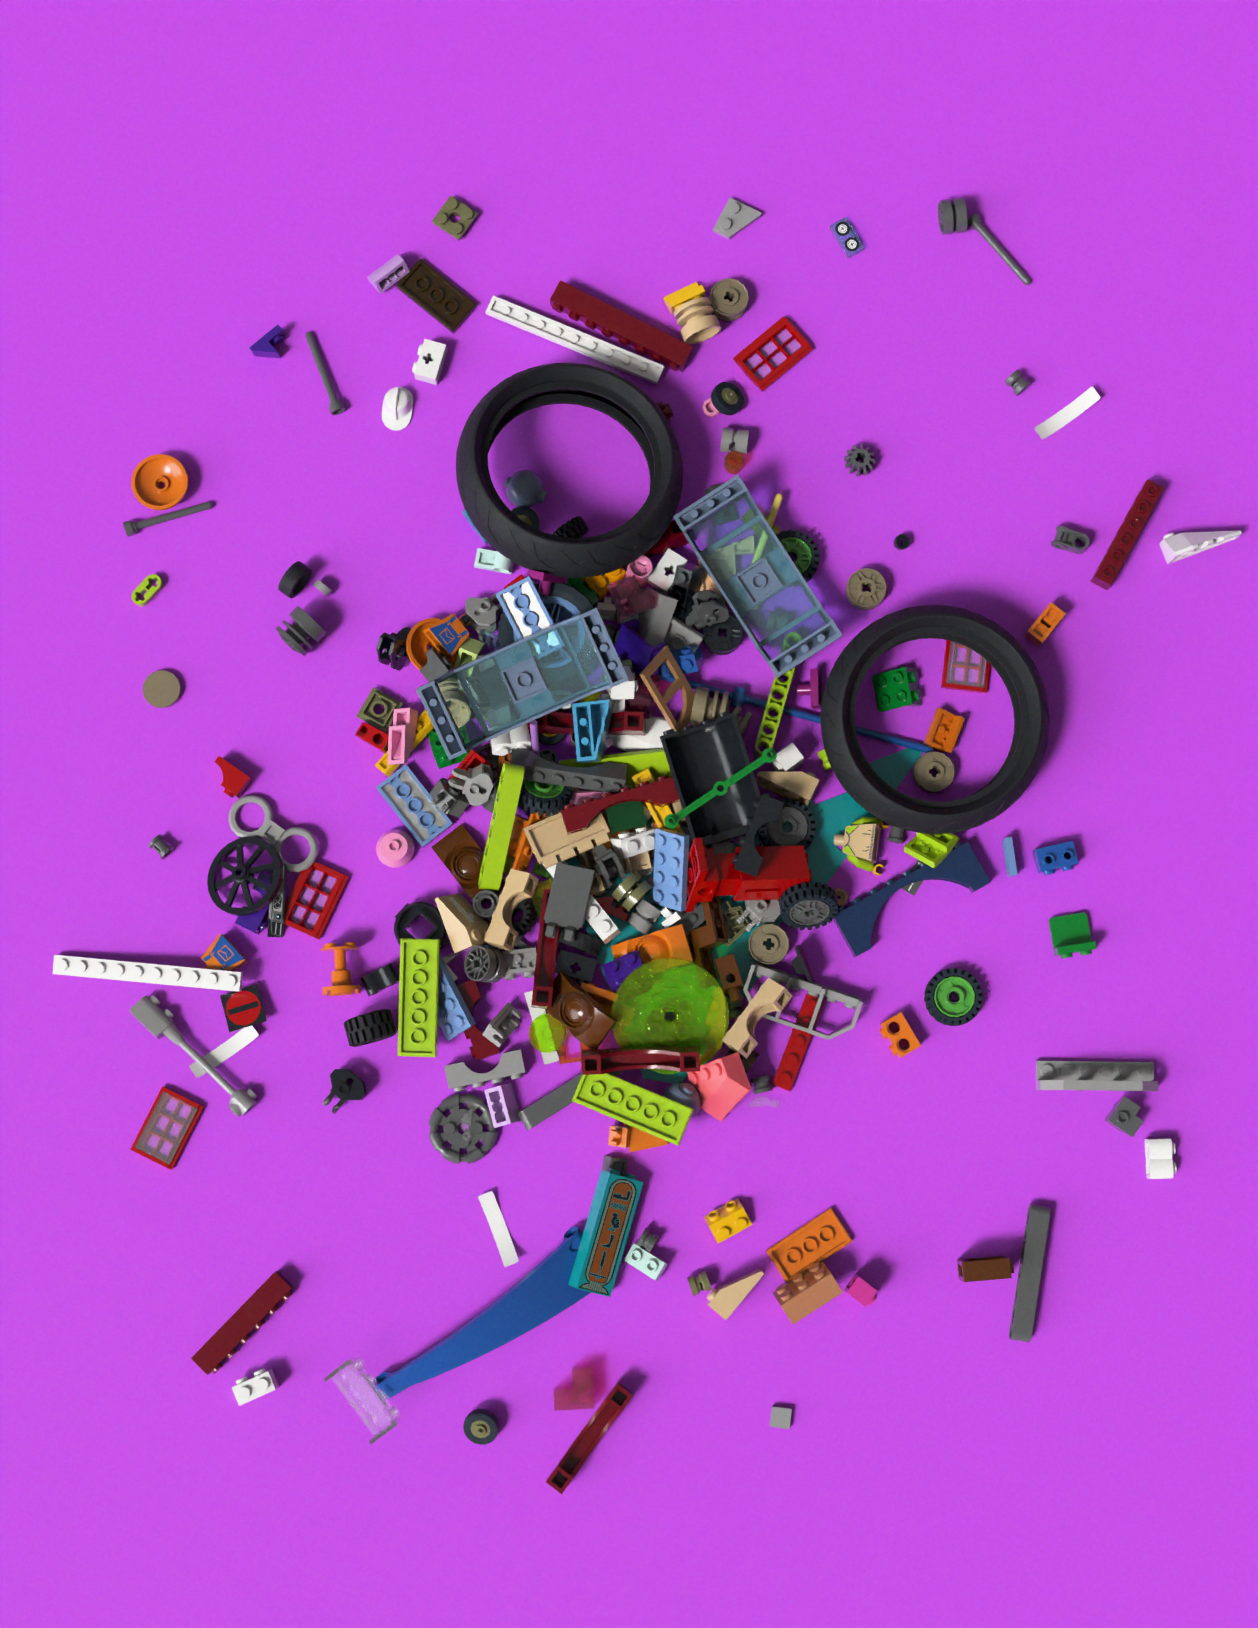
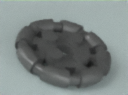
[428,1093,498,1164]

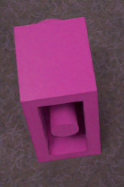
[843,1274,878,1307]

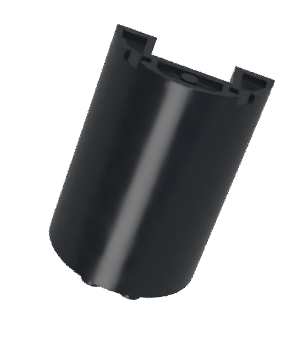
[660,711,770,845]

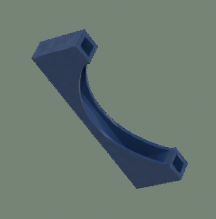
[832,841,991,958]

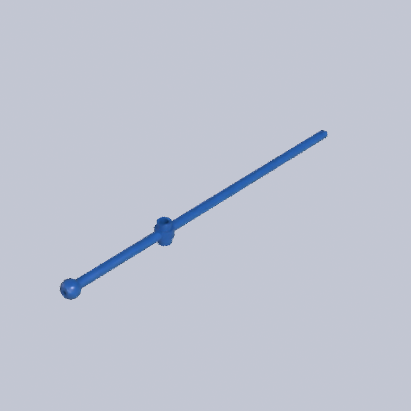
[651,671,934,753]

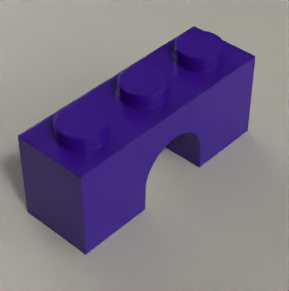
[235,872,271,935]

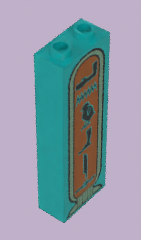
[568,1168,643,1297]

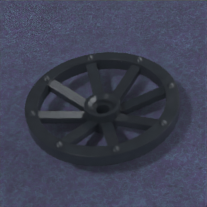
[207,837,283,916]

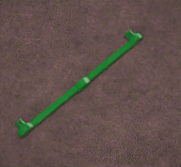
[664,748,777,829]

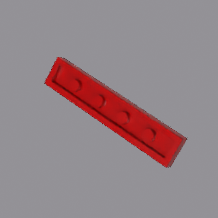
[772,994,825,1091]

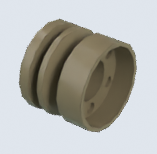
[689,686,730,727]

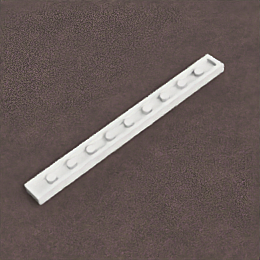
[486,295,664,385]
[53,955,243,992]

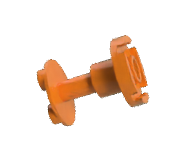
[320,942,361,996]

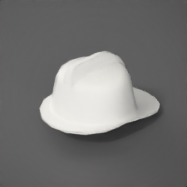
[382,387,413,431]

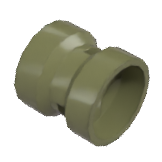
[687,1271,712,1296]

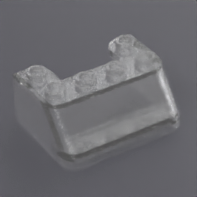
[324,1356,401,1445]

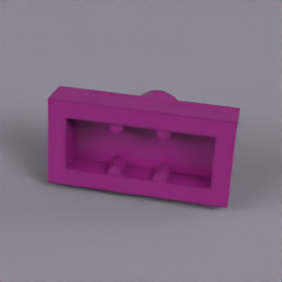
[527,570,566,596]
[797,668,822,710]

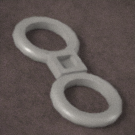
[228,795,318,872]

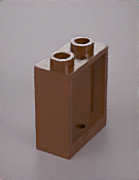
[957,1256,1014,1282]

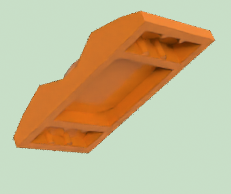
[611,924,694,975]

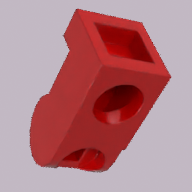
[355,722,389,754]

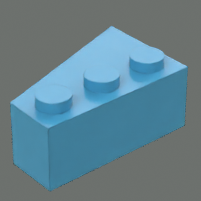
[572,699,615,763]

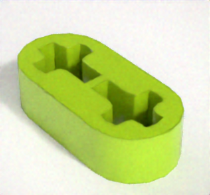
[131,574,163,607]

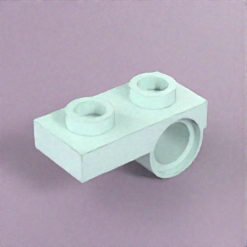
[474,548,514,574]
[624,1243,668,1281]

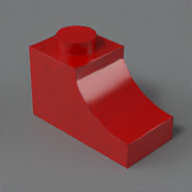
[214,756,252,798]

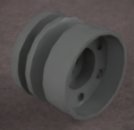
[275,605,327,656]

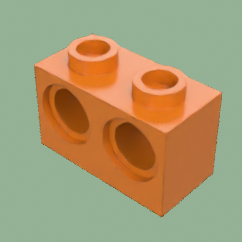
[1024,602,1066,647]
[879,1012,921,1058]

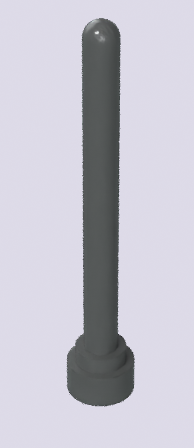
[967,213,1031,285]
[305,332,345,415]
[123,502,213,537]

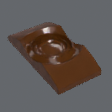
[431,824,506,904]
[546,970,617,1049]

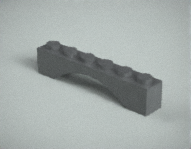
[510,748,627,793]

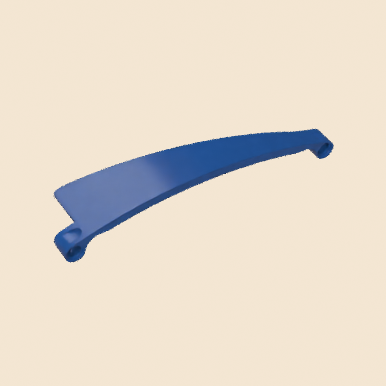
[374,1226,591,1398]

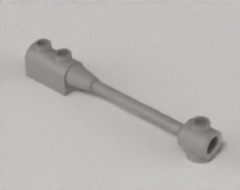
[129,995,257,1117]

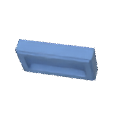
[1002,837,1018,878]

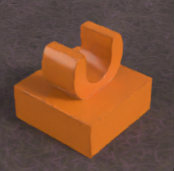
[608,1125,631,1148]

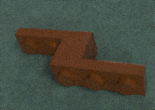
[689,896,729,988]

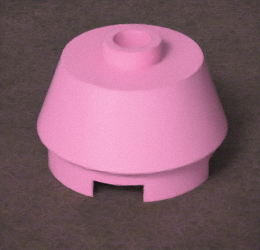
[376,829,414,868]

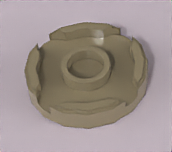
[143,670,181,708]

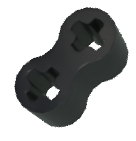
[360,963,400,997]

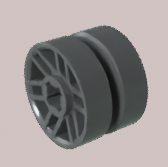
[938,197,967,235]
[464,946,507,983]

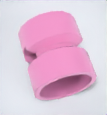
[625,555,653,588]

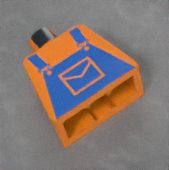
[423,614,471,658]
[201,933,248,971]

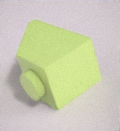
[452,637,485,680]

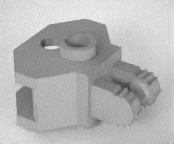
[465,595,503,635]
[448,764,494,806]
[737,900,781,932]

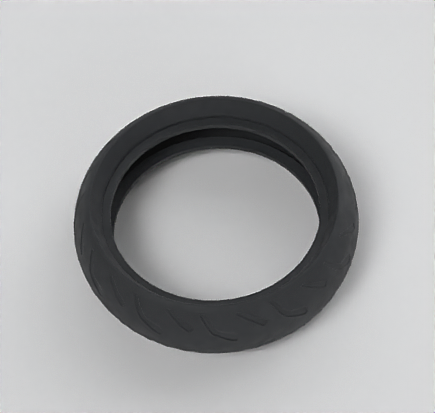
[456,363,683,578]
[820,605,1050,834]

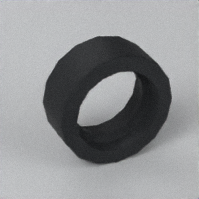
[278,561,312,598]

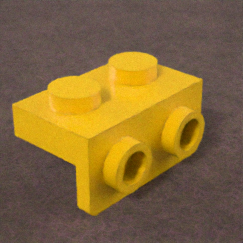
[664,282,705,315]
[704,1198,752,1244]

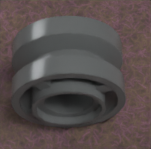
[473,889,499,917]

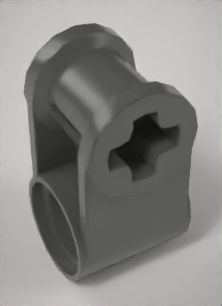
[1051,526,1090,554]

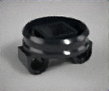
[394,902,449,951]

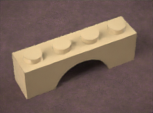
[484,869,539,951]
[722,978,792,1059]

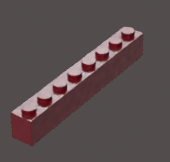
[550,280,693,372]

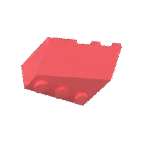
[687,1052,752,1121]

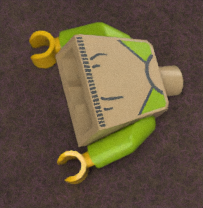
[834,817,889,875]

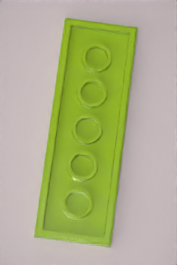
[559,748,672,792]
[397,938,440,1057]
[572,1073,694,1146]

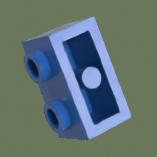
[660,645,705,677]
[1032,841,1078,876]

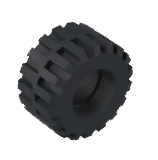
[343,1009,397,1047]

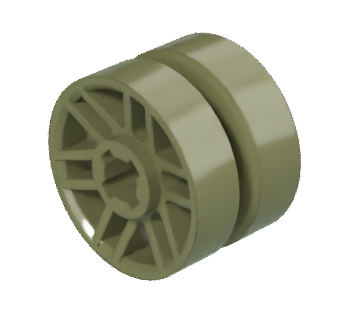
[611,870,653,912]

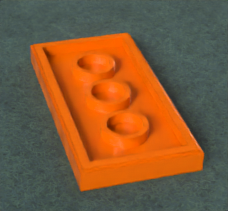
[766,1208,853,1283]

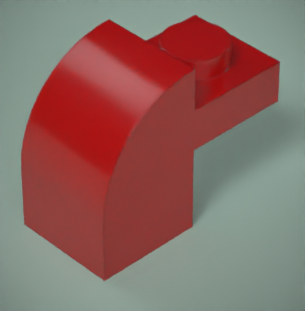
[585,897,629,922]

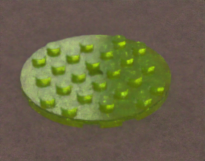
[611,958,729,1074]

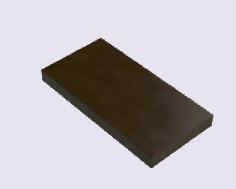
[396,259,477,334]

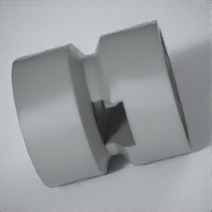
[720,428,749,454]
[626,899,661,935]

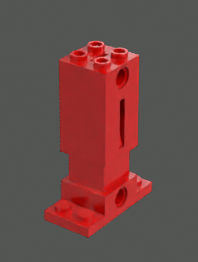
[685,838,812,912]

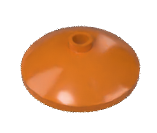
[131,454,188,510]
[406,618,460,670]

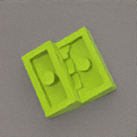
[904,832,959,868]

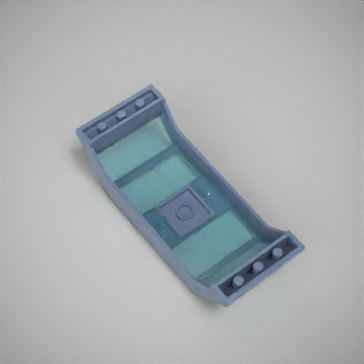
[673,475,843,678]
[416,607,629,760]

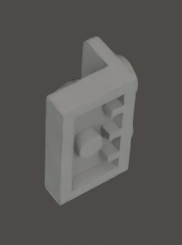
[502,947,537,980]

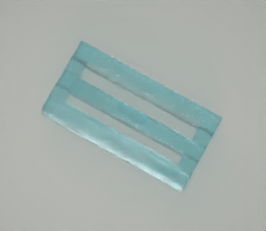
[479,629,500,650]

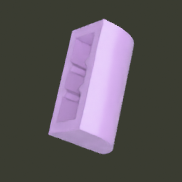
[367,254,410,294]
[484,1083,521,1128]

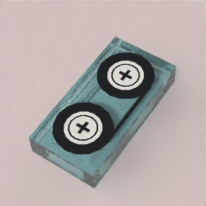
[830,217,865,259]

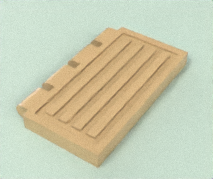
[523,798,610,869]

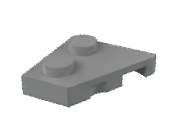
[713,198,762,240]

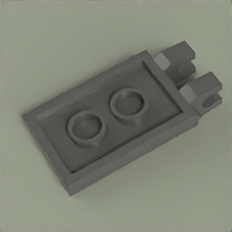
[544,863,596,943]

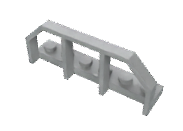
[743,961,863,1040]
[1036,1061,1158,1092]

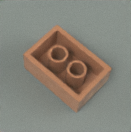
[773,1261,843,1324]

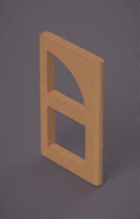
[639,646,695,732]

